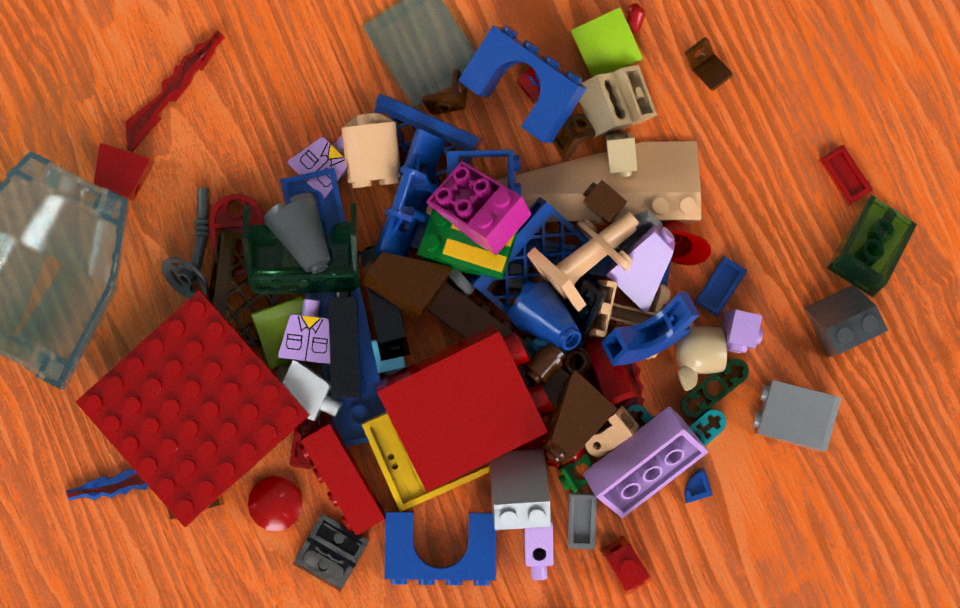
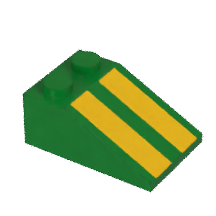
[417,209,519,280]

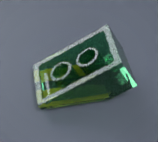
[827,195,917,298]

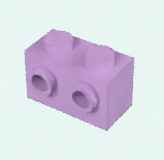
[721,309,763,354]

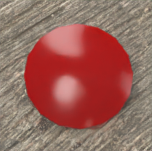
[248,476,303,531]

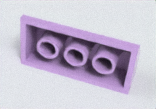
[583,406,709,519]

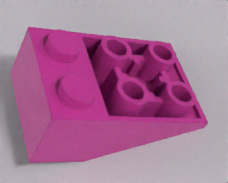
[426,161,531,255]

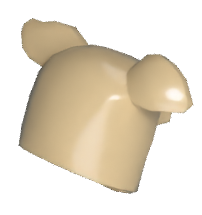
[675,323,727,391]

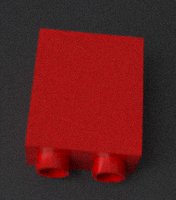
[374,325,554,492]

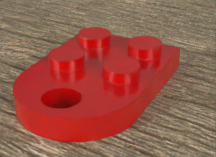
[209,194,269,277]

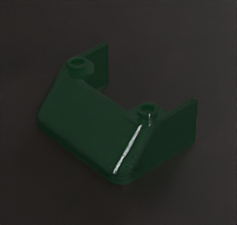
[242,202,360,294]

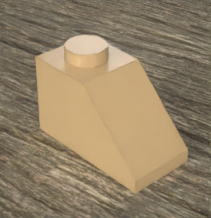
[605,132,638,177]

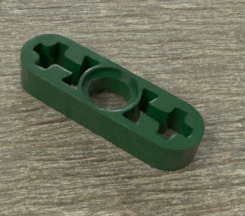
[680,359,749,418]

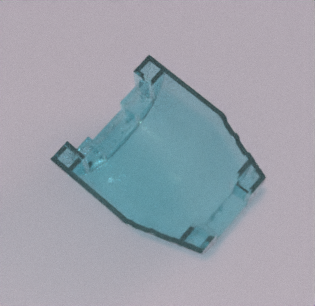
[0,151,129,390]

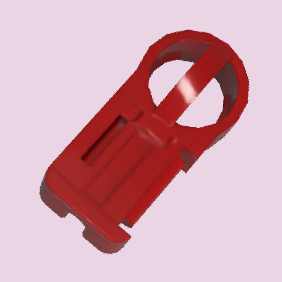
[290,418,322,469]

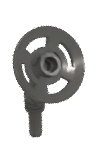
[162,188,210,298]

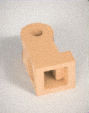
[586,405,639,457]

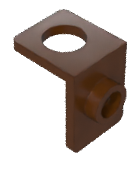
[685,37,733,91]
[422,69,468,115]

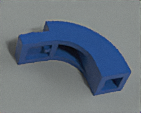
[601,292,700,366]

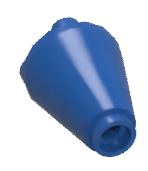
[508,281,581,350]

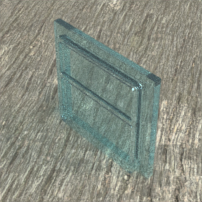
[362,0,475,108]

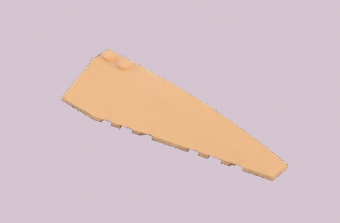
[426,141,701,225]

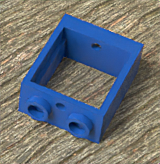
[447,150,521,195]

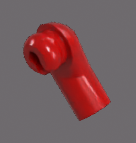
[626,3,645,34]

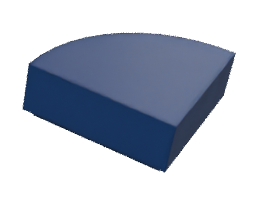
[684,469,712,503]

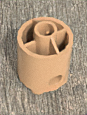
[341,113,402,189]

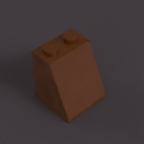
[543,371,617,465]

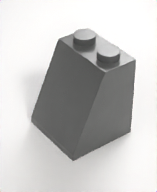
[803,285,888,357]

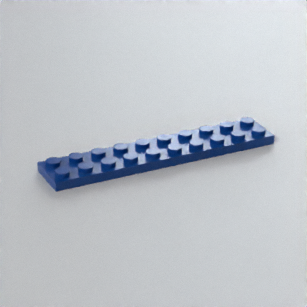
[280,168,386,446]

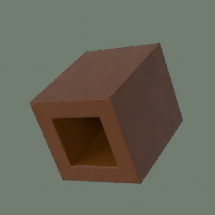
[583,180,627,225]

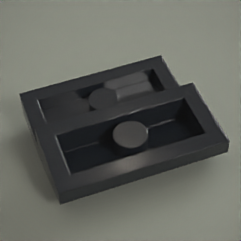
[559,272,607,341]
[293,513,370,591]

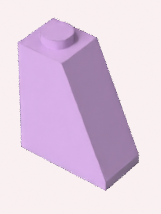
[606,223,675,313]

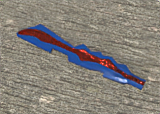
[66,469,148,501]

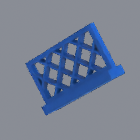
[374,94,482,187]
[467,197,589,315]

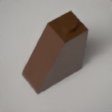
[363,252,452,320]

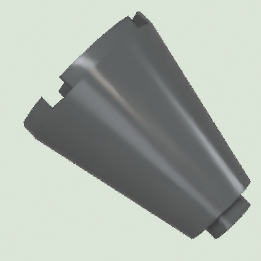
[264,193,330,274]

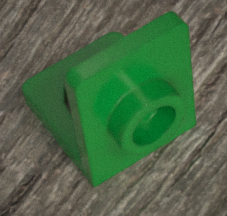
[558,454,593,493]

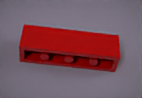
[299,420,386,535]

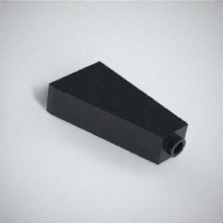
[359,245,411,360]
[328,292,362,399]

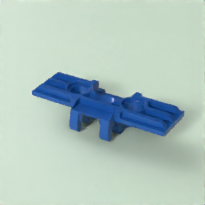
[375,128,445,257]

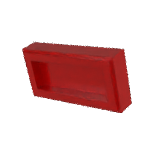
[819,145,873,206]

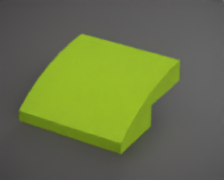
[571,7,643,78]
[250,296,304,369]

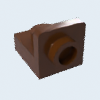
[553,114,596,159]

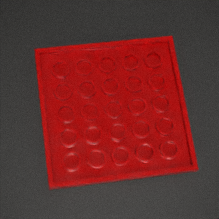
[76,290,311,527]

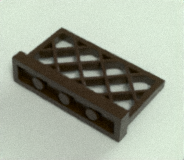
[208,229,284,346]

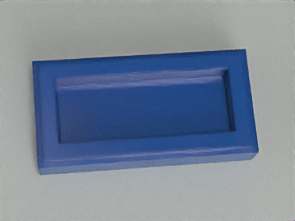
[694,256,747,317]

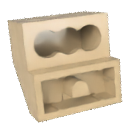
[579,65,657,138]

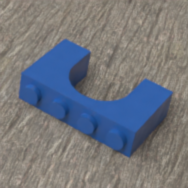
[458,25,587,143]
[385,511,496,586]

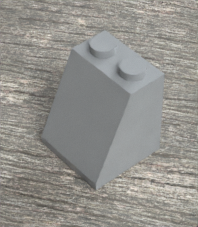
[752,380,841,452]
[489,447,551,530]

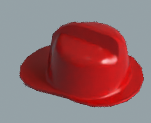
[662,221,711,266]

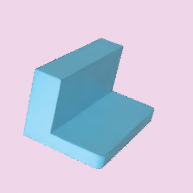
[371,339,407,375]

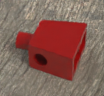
[93,143,154,212]
[600,536,651,595]

